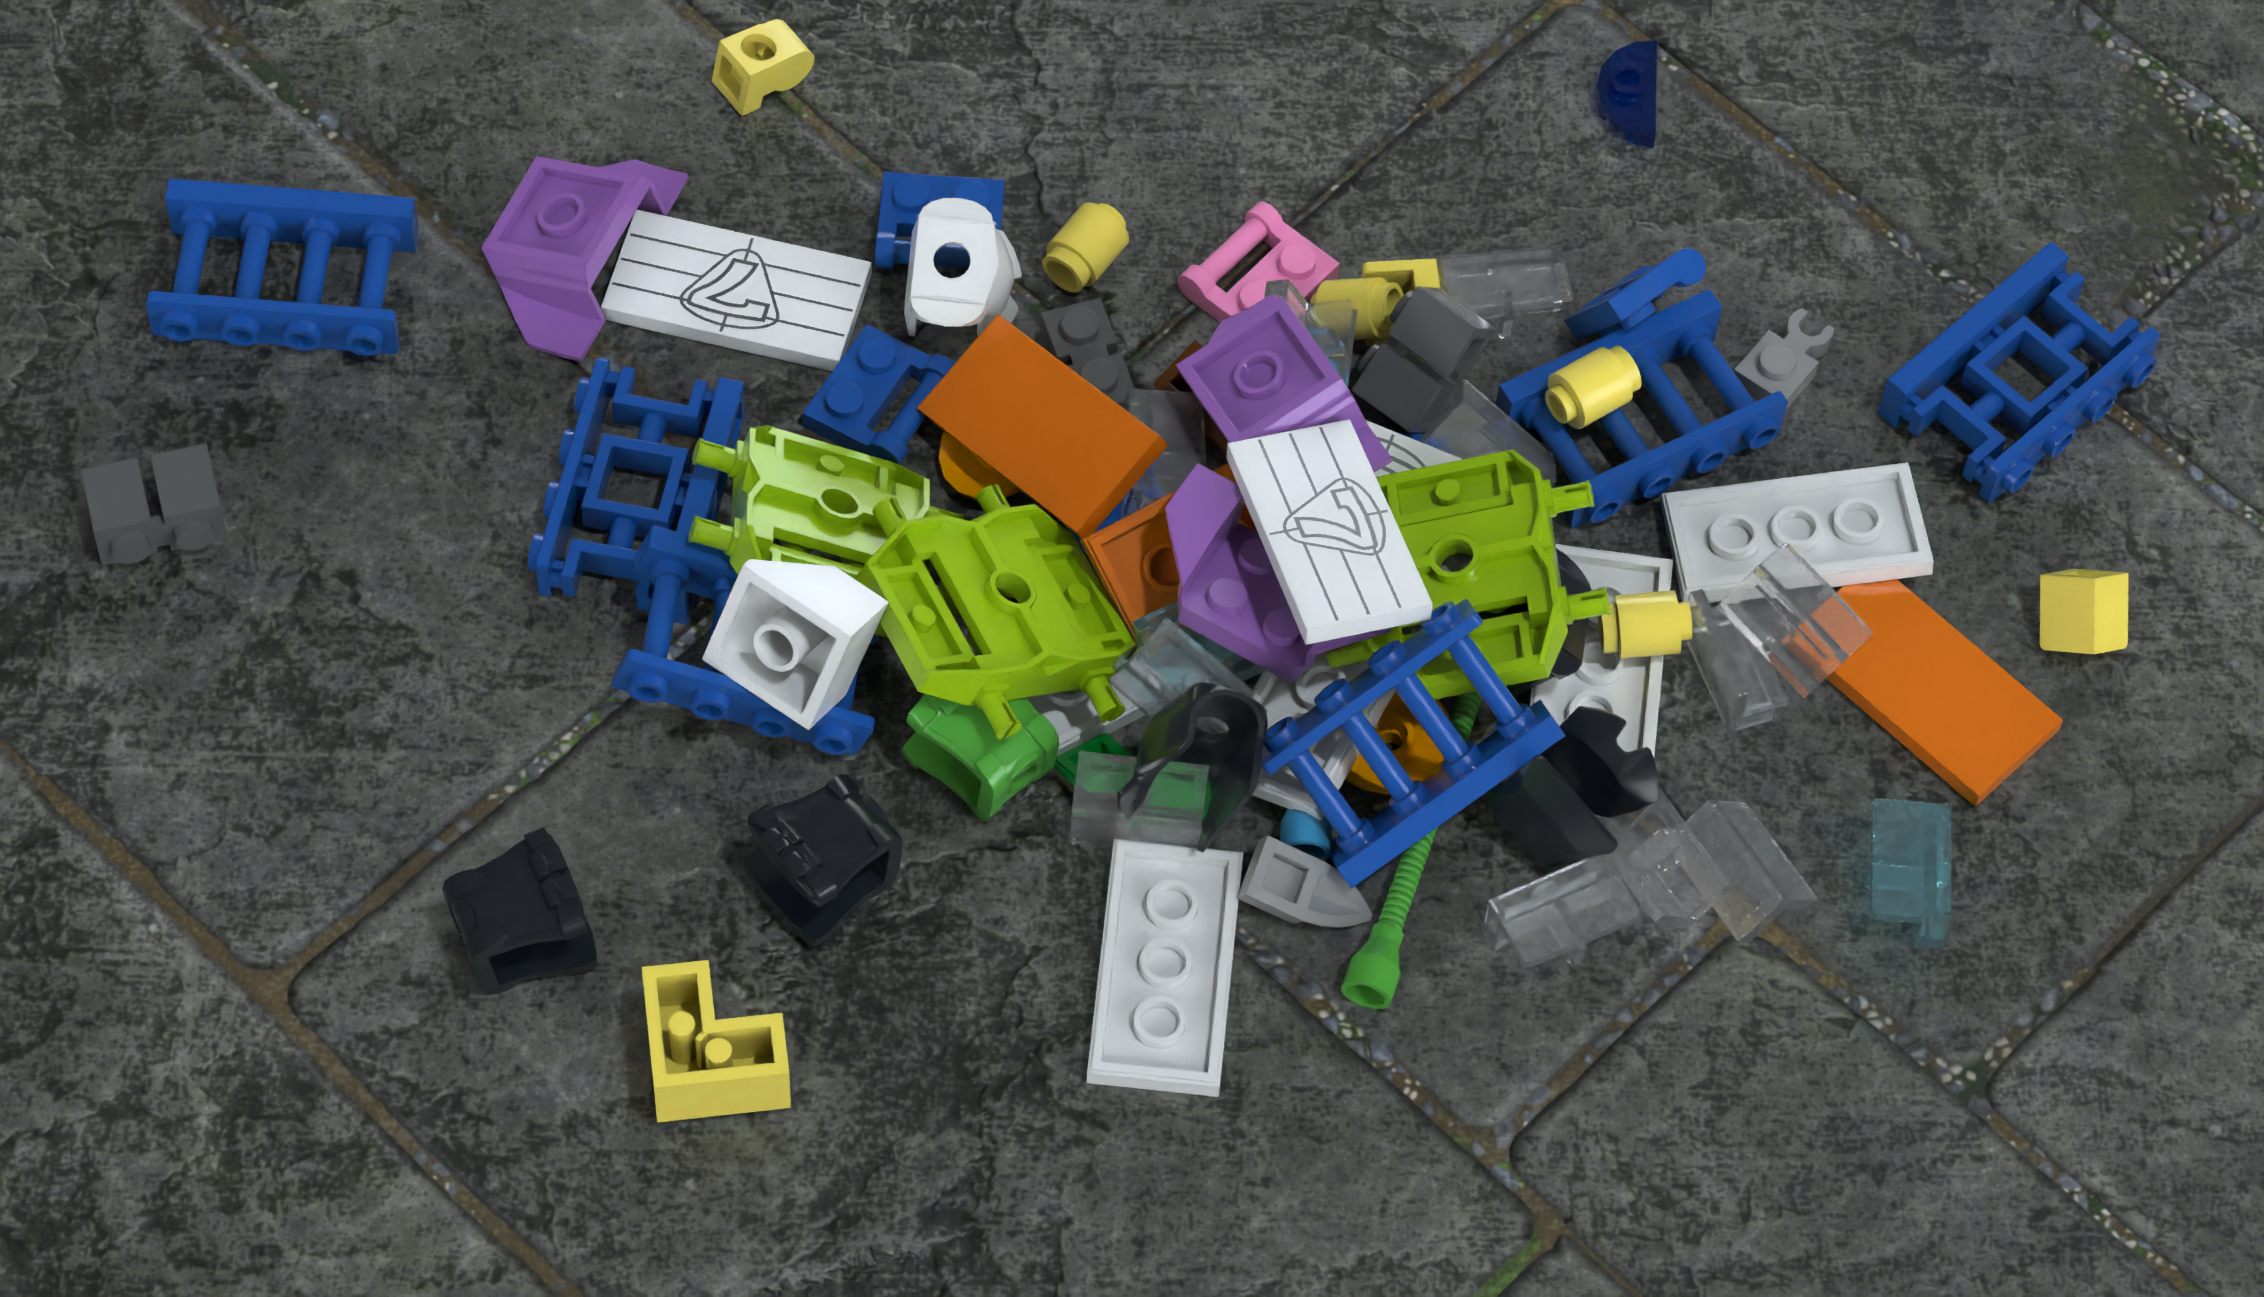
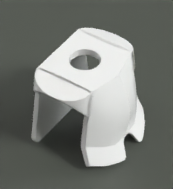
[904,198,1022,336]

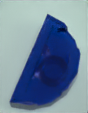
[1595,40,1657,148]

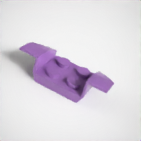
[482,156,689,362]
[1176,293,1393,472]
[1165,463,1393,683]

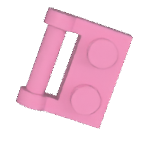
[1177,201,1340,322]

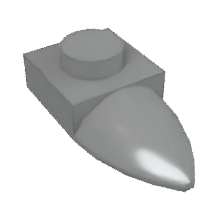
[1237,835,1372,928]

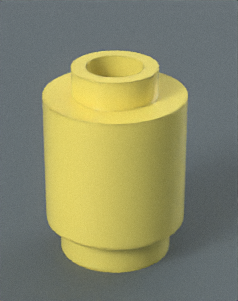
[1042,202,1129,293]
[1309,277,1404,342]
[1545,345,1642,429]
[1598,590,1692,659]

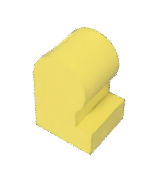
[712,19,814,116]

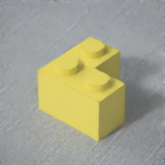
[642,960,791,1123]

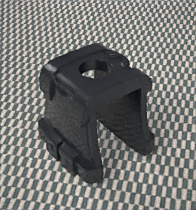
[743,774,903,948]
[442,827,598,994]

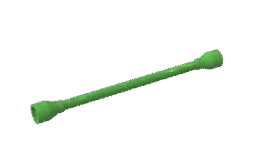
[1341,692,1482,1009]

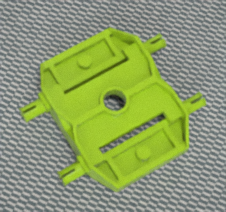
[688,425,964,638]
[1326,449,1611,700]
[856,485,1136,739]

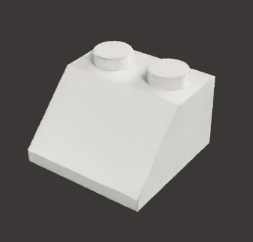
[702,559,889,730]

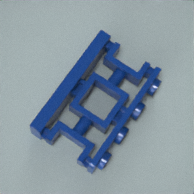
[1878,242,2161,504]
[528,357,745,625]

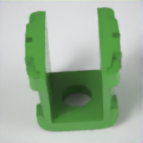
[901,654,1059,821]

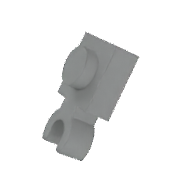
[1734,308,1834,409]

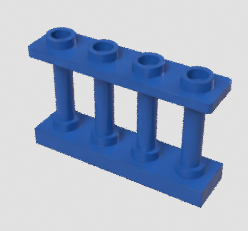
[146,178,419,356]
[1493,289,1788,528]
[611,525,880,755]
[1261,599,1566,888]

